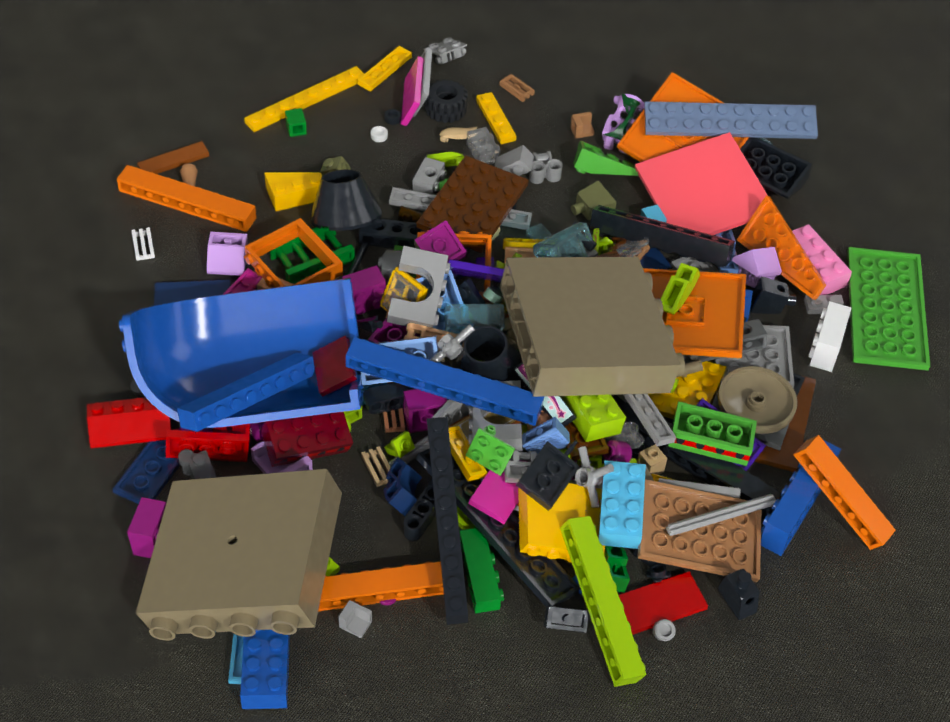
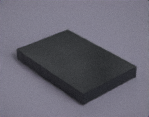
[516,441,580,511]

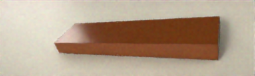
[137,141,209,174]

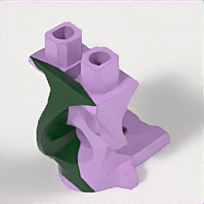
[602,94,645,154]

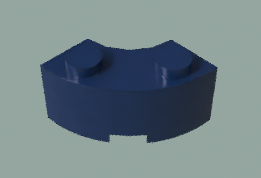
[384,457,422,516]

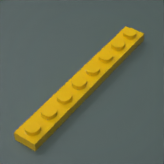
[244,66,364,132]

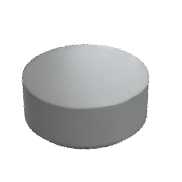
[653,619,676,641]

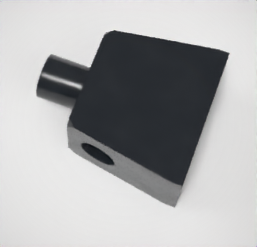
[750,276,797,314]
[718,569,760,620]

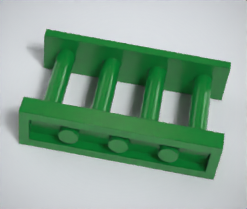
[269,226,355,284]

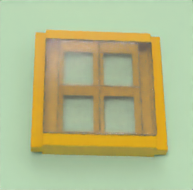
[380,267,428,312]

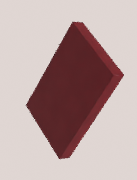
[312,335,357,397]

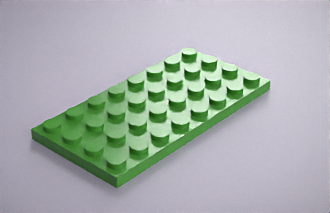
[847,247,930,370]

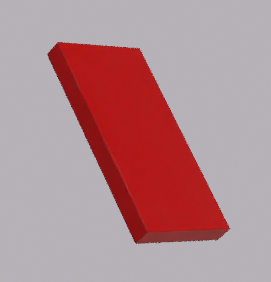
[618,571,708,635]

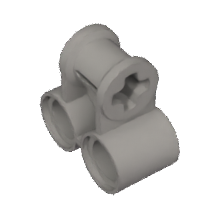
[529,151,562,184]

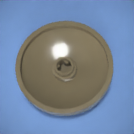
[718,366,797,434]

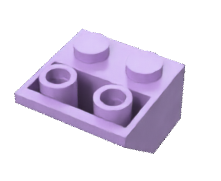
[207,232,248,276]

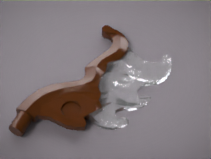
[594,237,649,257]

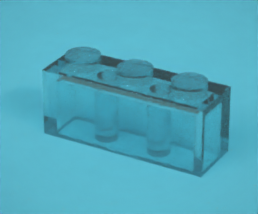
[444,304,505,334]

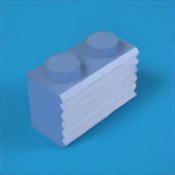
[522,417,570,453]

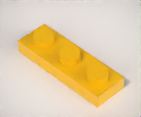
[449,426,488,481]

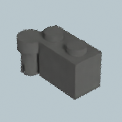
[178,449,217,480]

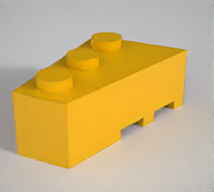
[264,172,322,211]

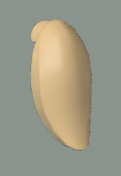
[439,127,477,142]

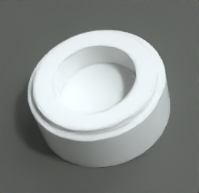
[371,126,388,142]

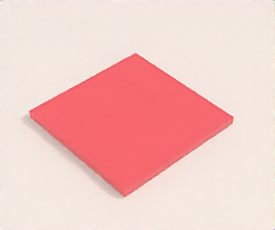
[635,132,768,235]

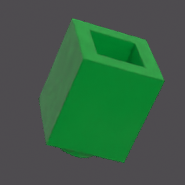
[285,108,307,137]

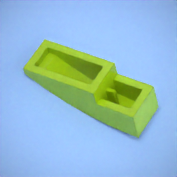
[661,263,700,315]

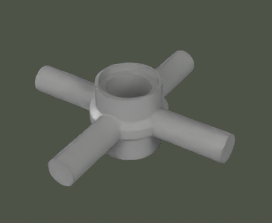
[430,324,475,362]
[569,446,614,508]

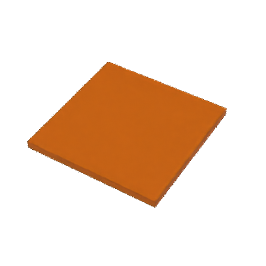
[617,72,749,162]
[643,268,746,358]

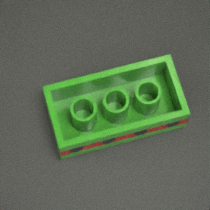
[668,401,757,466]

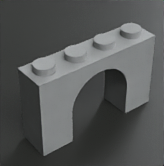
[387,246,451,328]
[469,380,523,452]

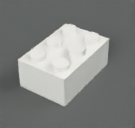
[808,301,851,372]

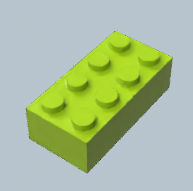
[560,394,626,442]

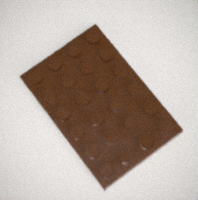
[417,155,529,253]

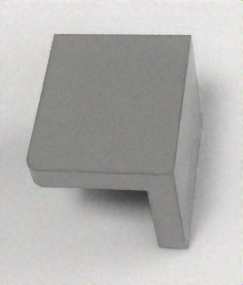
[339,600,372,638]

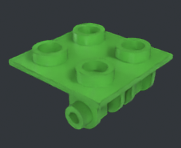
[465,425,516,476]

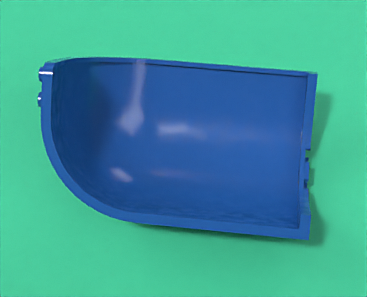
[119,278,363,428]

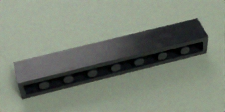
[589,205,735,267]

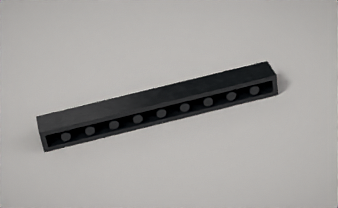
[611,395,781,519]
[427,417,468,625]

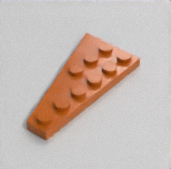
[737,195,826,300]

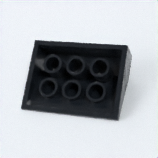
[740,137,812,199]

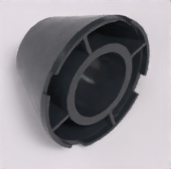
[310,169,382,231]
[452,326,524,387]

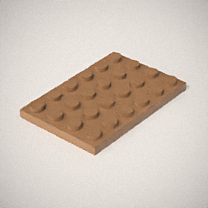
[638,479,761,582]

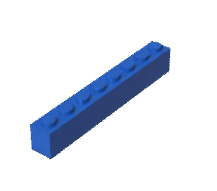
[177,353,316,432]

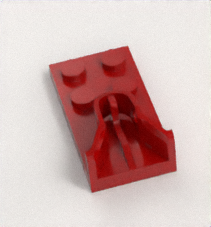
[166,424,250,462]

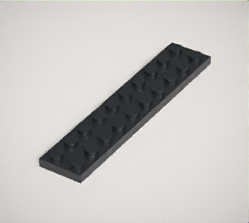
[416,449,581,607]

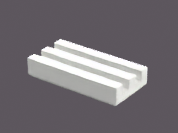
[131,227,155,261]

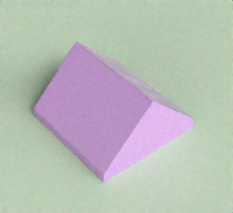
[732,247,782,278]

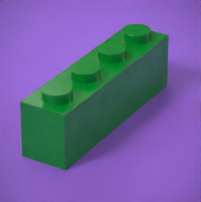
[459,528,504,613]

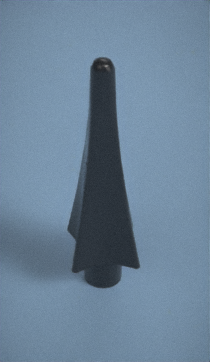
[357,316,383,333]

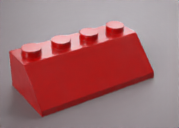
[87,397,171,449]

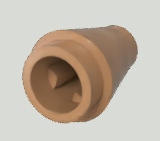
[180,164,198,186]

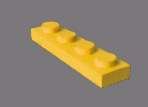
[358,46,412,92]
[476,92,516,145]

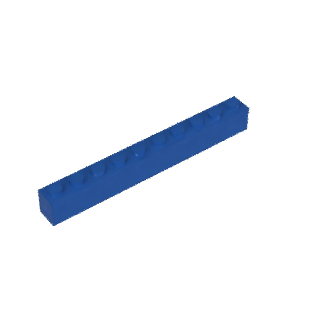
[346,337,544,426]

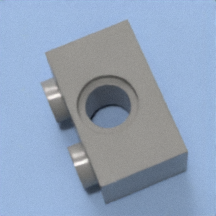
[413,157,447,195]

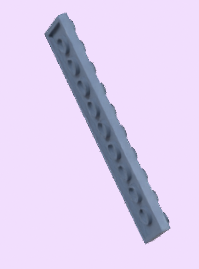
[644,101,818,139]

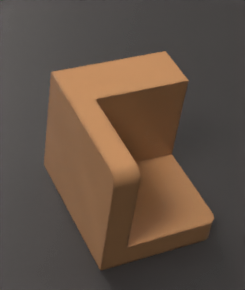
[571,112,595,138]

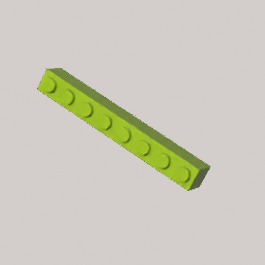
[560,516,646,687]

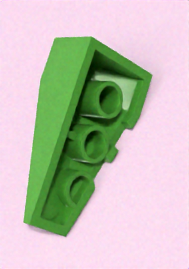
[573,140,639,176]

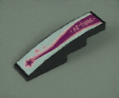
[513,362,576,427]

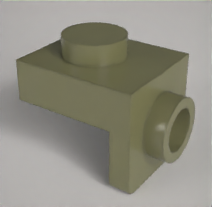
[320,156,350,175]

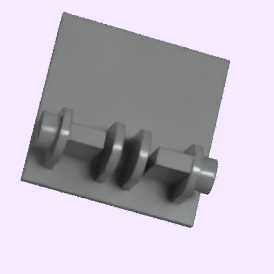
[424,38,467,65]

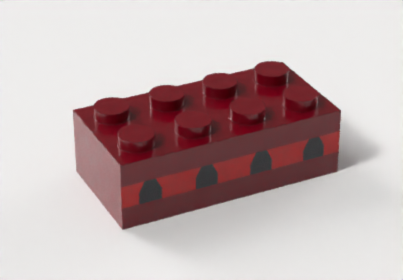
[261,412,353,467]

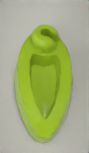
[427,152,464,167]

